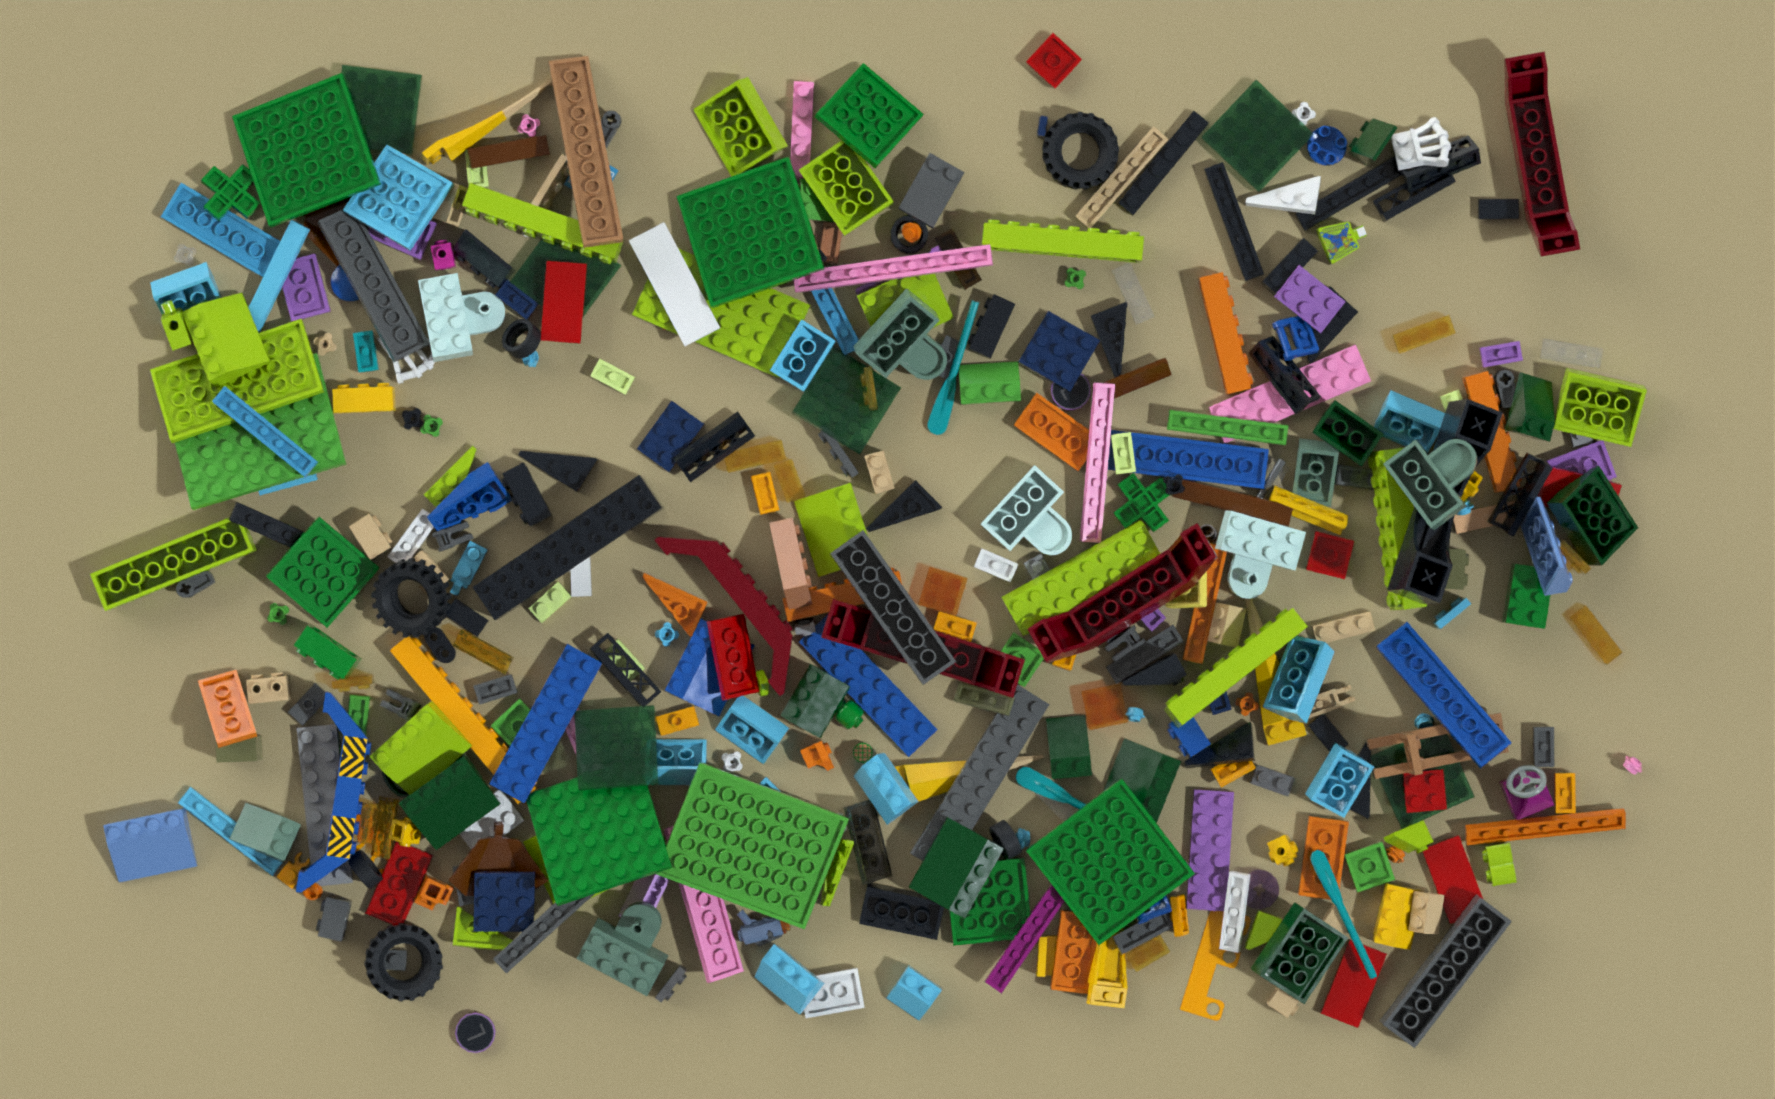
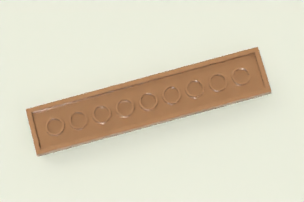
[549,56,623,248]

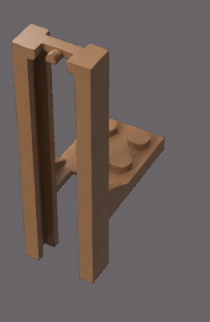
[1366,712,1509,779]

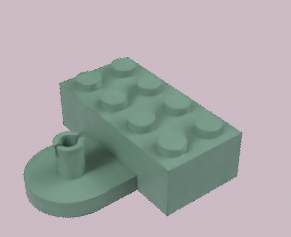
[853,288,947,380]
[1383,439,1477,530]
[577,902,669,996]

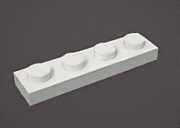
[1219,870,1251,953]

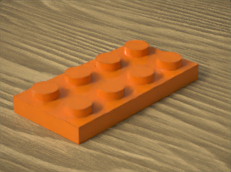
[1014,393,1089,471]
[198,670,257,748]
[1298,816,1349,900]
[1050,910,1097,994]

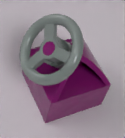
[1499,765,1554,820]

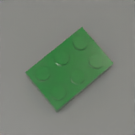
[1502,563,1551,629]
[294,625,362,680]

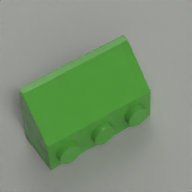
[959,361,1021,405]

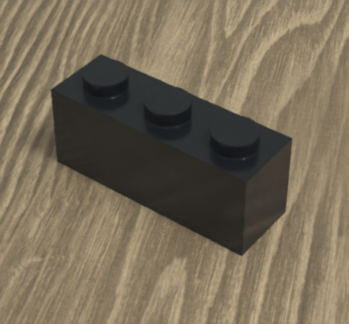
[1261,238,1318,296]
[967,294,1015,359]
[501,462,553,527]

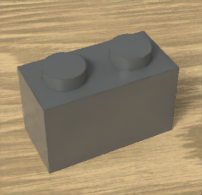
[316,896,352,941]

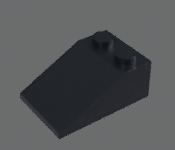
[1121,653,1187,686]

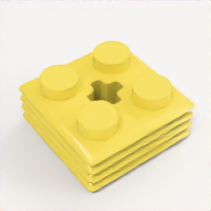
[1165,571,1207,609]

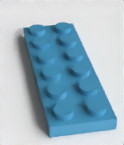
[161,183,280,277]

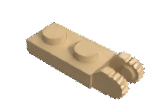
[1308,685,1356,719]

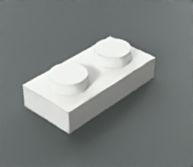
[974,548,1018,582]

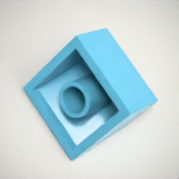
[886,965,942,1020]

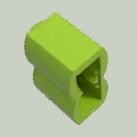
[1482,842,1517,886]

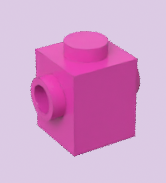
[431,240,456,271]

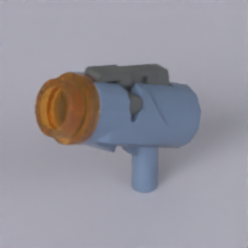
[737,910,791,946]

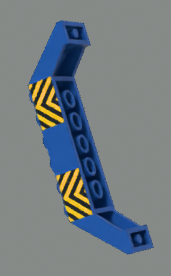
[296,691,371,893]

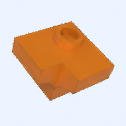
[800,740,834,771]
[414,874,454,910]

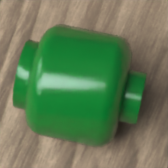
[835,700,864,730]

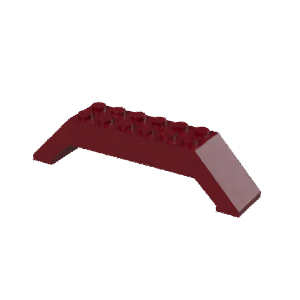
[1504,51,1581,257]
[1028,523,1218,663]
[655,537,793,696]
[821,599,1025,698]

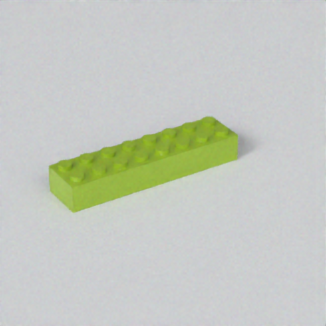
[462,183,624,265]
[981,220,1144,263]
[1368,448,1427,610]
[90,518,257,611]
[1001,520,1160,636]
[1164,608,1308,729]

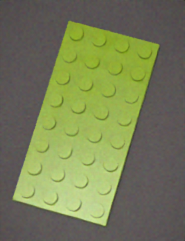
[632,248,810,379]
[150,319,324,443]

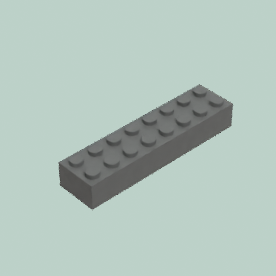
[830,530,956,685]
[1380,894,1512,1048]

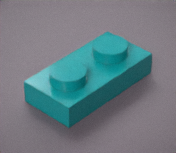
[353,330,379,373]

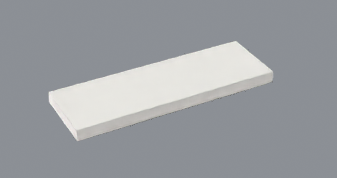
[629,222,720,347]

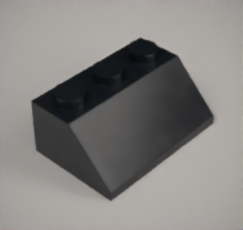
[453,229,515,288]

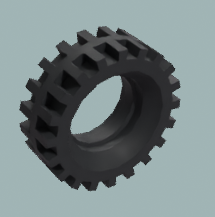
[1042,112,1119,190]
[371,558,452,638]
[364,923,443,1002]

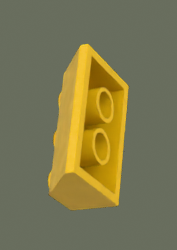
[1372,883,1424,950]

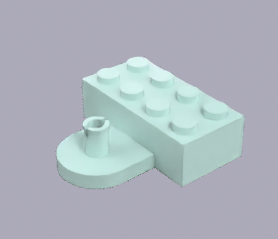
[418,273,505,362]
[980,465,1072,555]
[1215,510,1306,599]

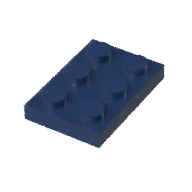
[637,401,704,472]

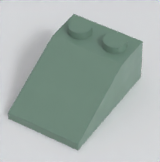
[1292,438,1339,507]
[229,803,301,863]

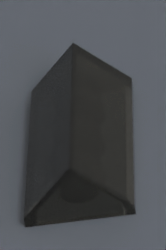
[843,799,892,885]

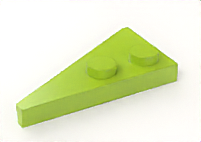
[424,446,476,507]
[821,838,854,906]
[453,907,513,951]

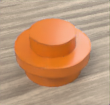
[902,222,921,242]
[303,883,323,900]

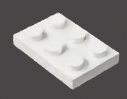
[460,790,524,849]
[804,968,865,1018]

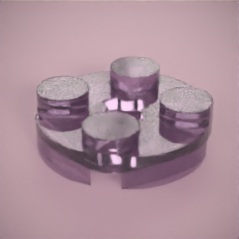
[1247,869,1279,909]

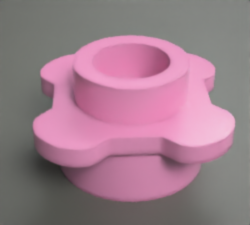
[517,114,540,137]
[1623,756,1642,775]

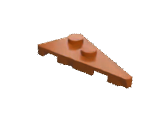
[642,573,708,637]

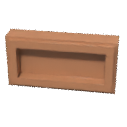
[820,222,842,264]

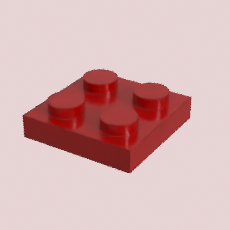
[1026,33,1082,89]
[1306,531,1354,579]
[1403,769,1447,813]

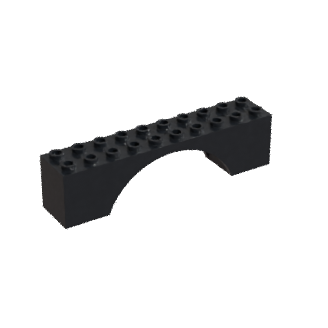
[1387,399,1503,604]
[473,475,664,620]

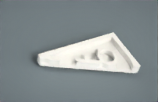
[1246,176,1321,214]

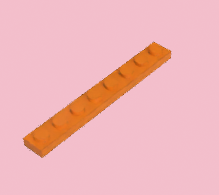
[1465,808,1626,845]

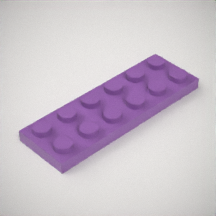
[1186,789,1234,911]

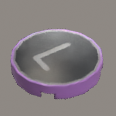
[1051,374,1091,410]
[455,1012,496,1053]

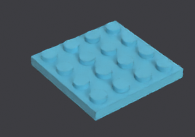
[343,145,454,251]

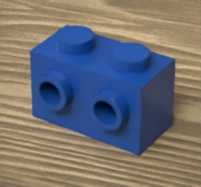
[1167,717,1211,758]

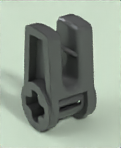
[601,110,622,149]
[1494,370,1515,408]
[432,522,474,552]
[176,571,215,598]
[1104,625,1145,662]
[380,689,422,721]

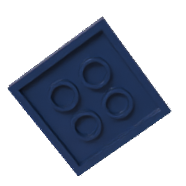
[1018,311,1100,392]
[474,871,535,932]

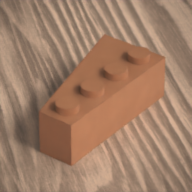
[769,518,812,610]

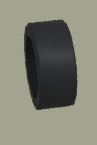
[890,215,928,254]
[502,319,541,359]
[989,820,1022,860]
[348,850,383,889]

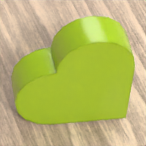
[756,670,769,696]

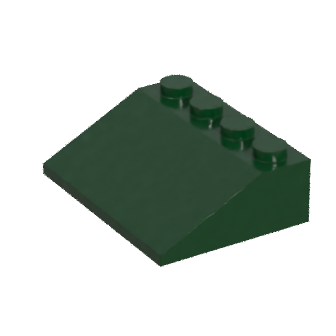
[1547,465,1638,566]
[1103,738,1181,823]
[399,755,501,850]
[909,817,1004,918]
[1250,902,1348,1004]

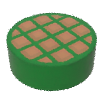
[853,742,873,763]

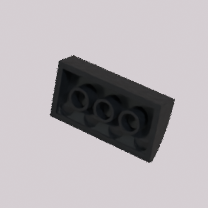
[859,882,944,940]

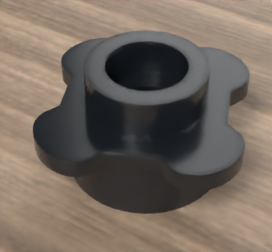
[402,408,424,430]
[1163,474,1185,495]

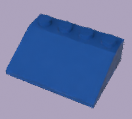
[665,618,755,716]

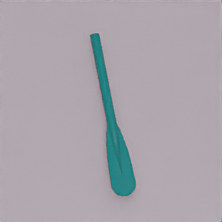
[927,300,979,435]
[1016,767,1086,809]
[1310,850,1377,979]

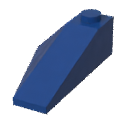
[427,462,512,531]

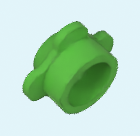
[1065,268,1086,289]
[420,415,443,437]
[267,603,290,625]

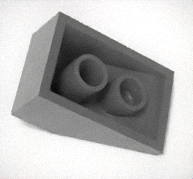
[898,153,965,229]

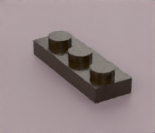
[935,228,982,290]

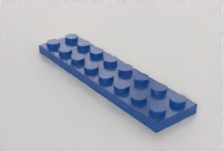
[1108,430,1269,489]
[799,614,938,757]
[1376,622,1512,769]
[489,644,602,803]

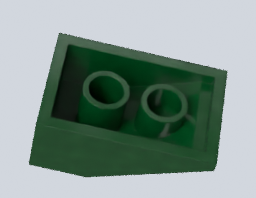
[1348,118,1398,166]
[1505,372,1555,442]
[1046,715,1092,779]

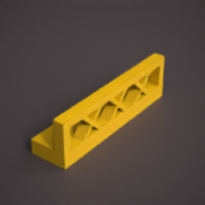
[1268,486,1348,535]

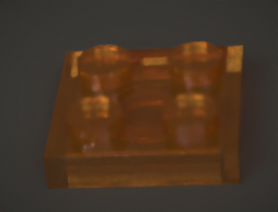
[918,567,968,616]
[1081,683,1128,730]

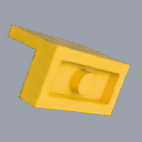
[1036,935,1057,977]

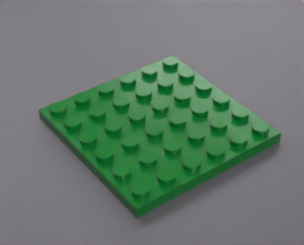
[232,73,381,228]
[677,157,825,308]
[526,757,672,906]
[1026,778,1195,945]

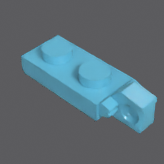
[450,541,488,596]

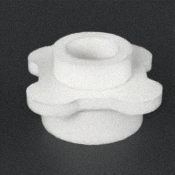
[1292,102,1316,126]
[721,751,743,772]

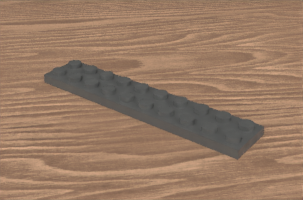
[910,684,1050,861]

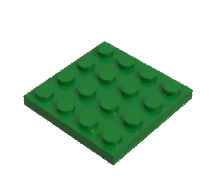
[814,63,924,169]
[266,516,380,628]
[950,858,1030,946]

